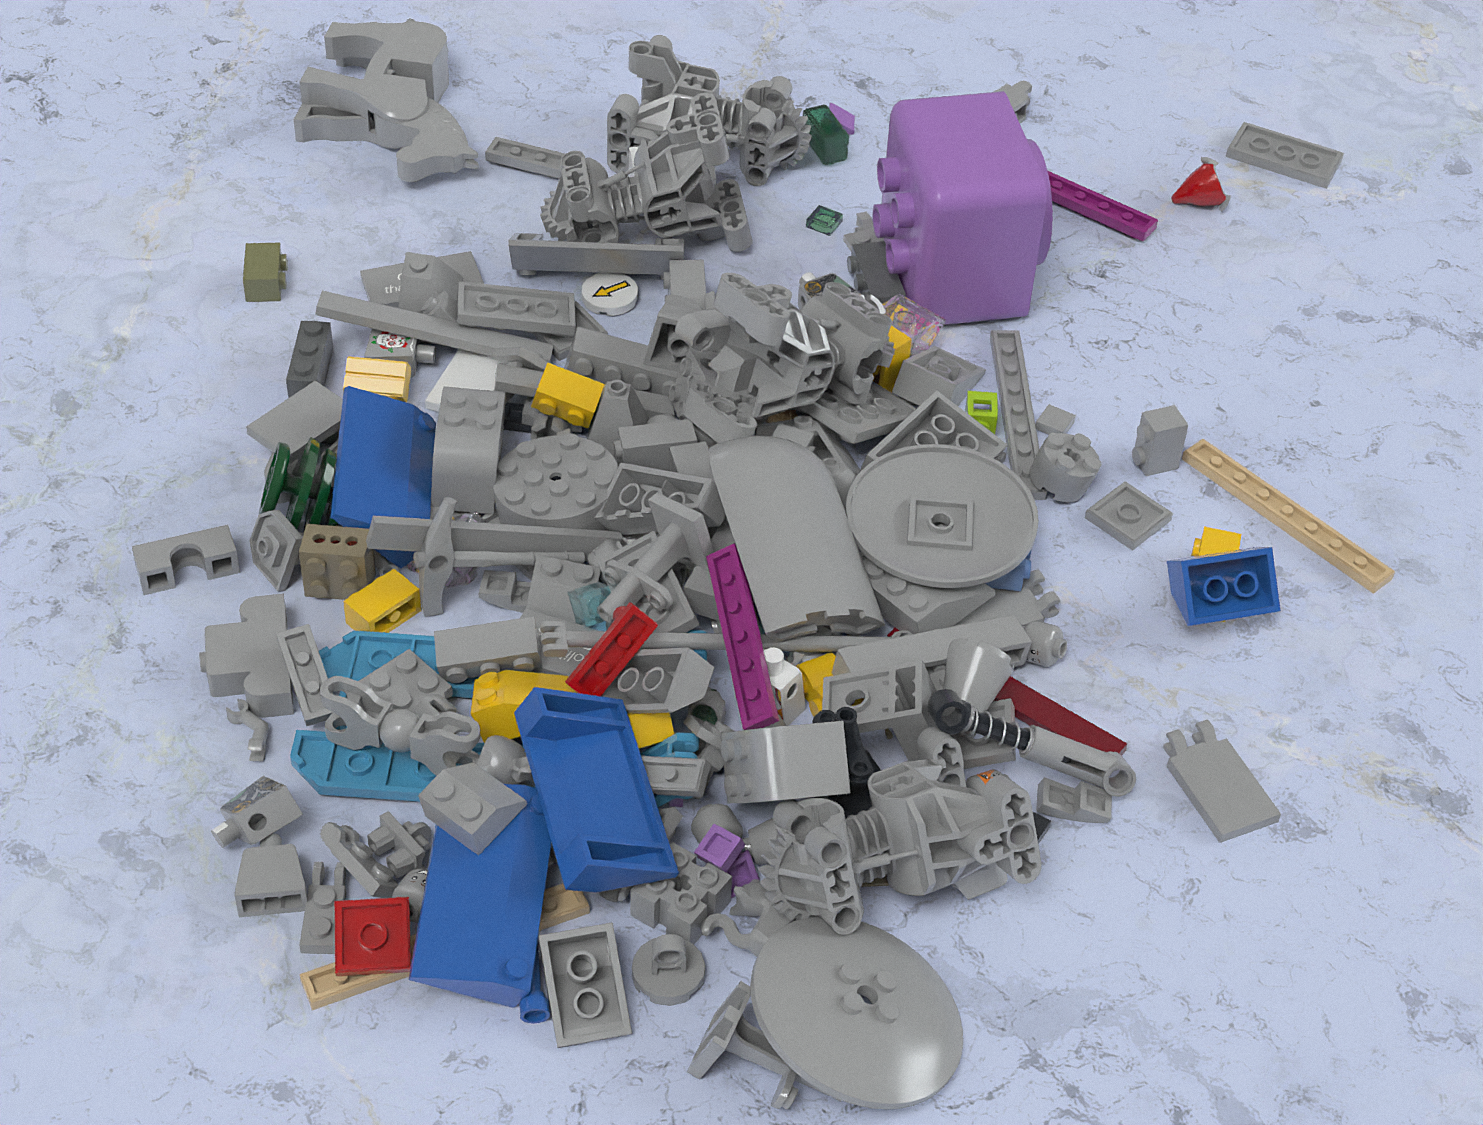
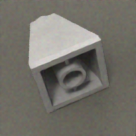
[643,294,703,372]
[587,380,649,463]

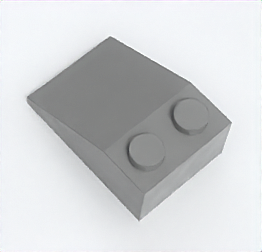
[892,346,986,406]
[539,922,632,1048]

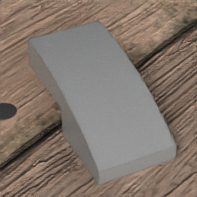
[478,570,531,613]
[1036,777,1112,823]

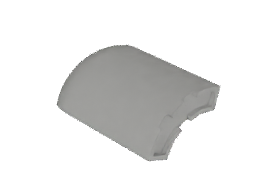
[709,436,885,643]

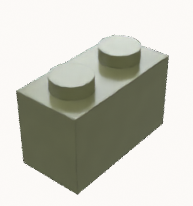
[243,242,288,302]

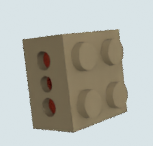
[299,524,376,600]

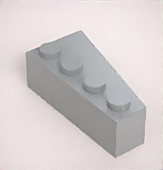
[594,463,726,535]

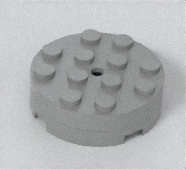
[493,433,618,531]

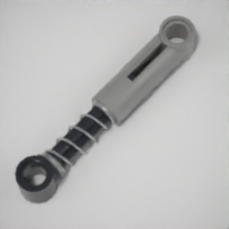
[927,689,1136,797]

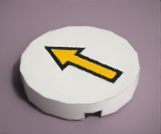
[582,273,638,316]

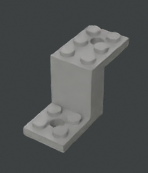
[822,659,1016,769]

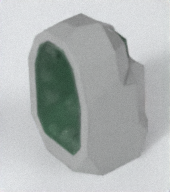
[688,687,726,729]

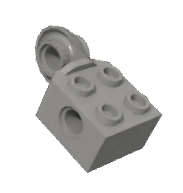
[669,347,718,449]

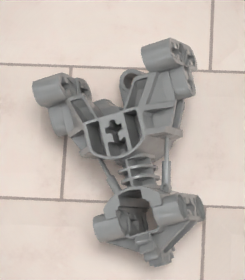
[607,35,812,186]
[540,92,752,252]
[675,273,895,444]
[759,727,1041,935]

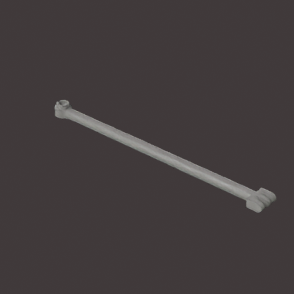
[540,620,912,657]

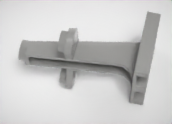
[597,492,714,623]
[687,981,842,1109]

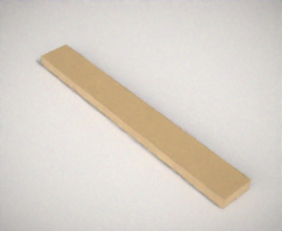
[1182,439,1395,594]
[299,883,590,1010]

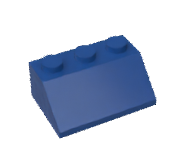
[1167,547,1281,626]

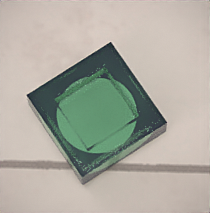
[806,205,843,236]

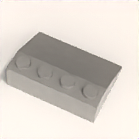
[860,390,1008,470]
[858,548,995,634]

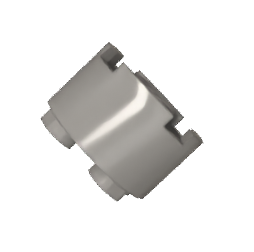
[1029,432,1102,503]

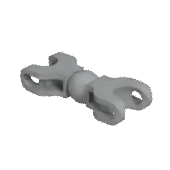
[320,676,480,776]

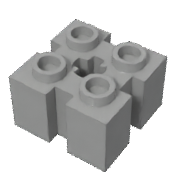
[630,842,732,944]

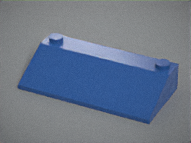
[331,386,436,569]
[514,687,679,893]
[409,784,551,1008]

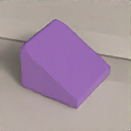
[828,103,855,135]

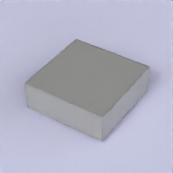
[1035,404,1076,434]

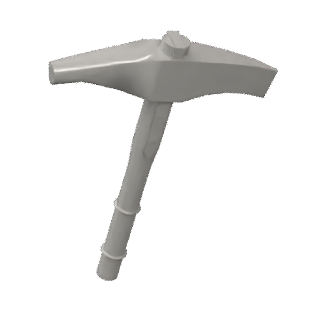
[413,497,585,617]

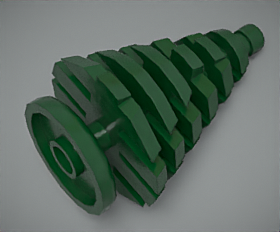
[259,437,339,531]

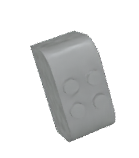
[431,386,506,514]
[721,721,850,804]

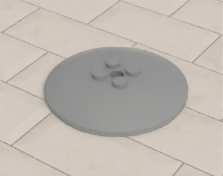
[846,444,1038,588]
[750,916,963,1109]

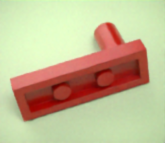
[565,602,658,696]

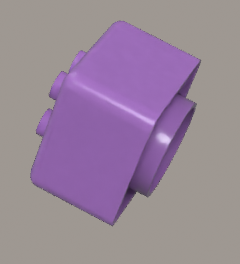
[872,91,1053,327]

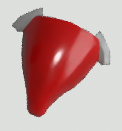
[1171,157,1231,212]

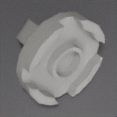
[632,934,705,1006]

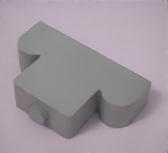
[199,593,294,718]

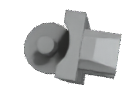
[367,811,431,878]

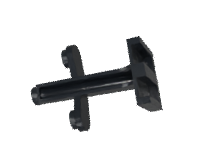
[812,707,881,819]

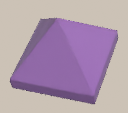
[726,850,760,898]

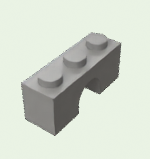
[132,525,240,595]

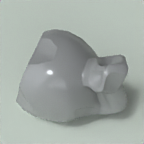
[477,735,535,787]

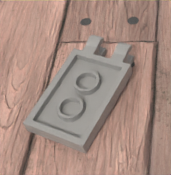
[954,570,1061,627]
[1163,720,1281,843]

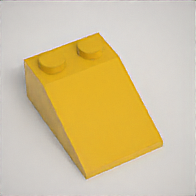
[471,670,578,744]

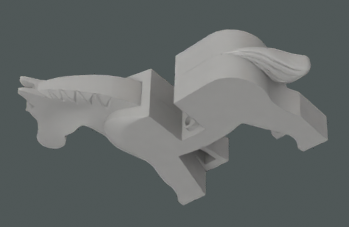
[293,18,479,182]

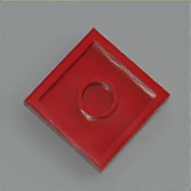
[334,897,411,977]

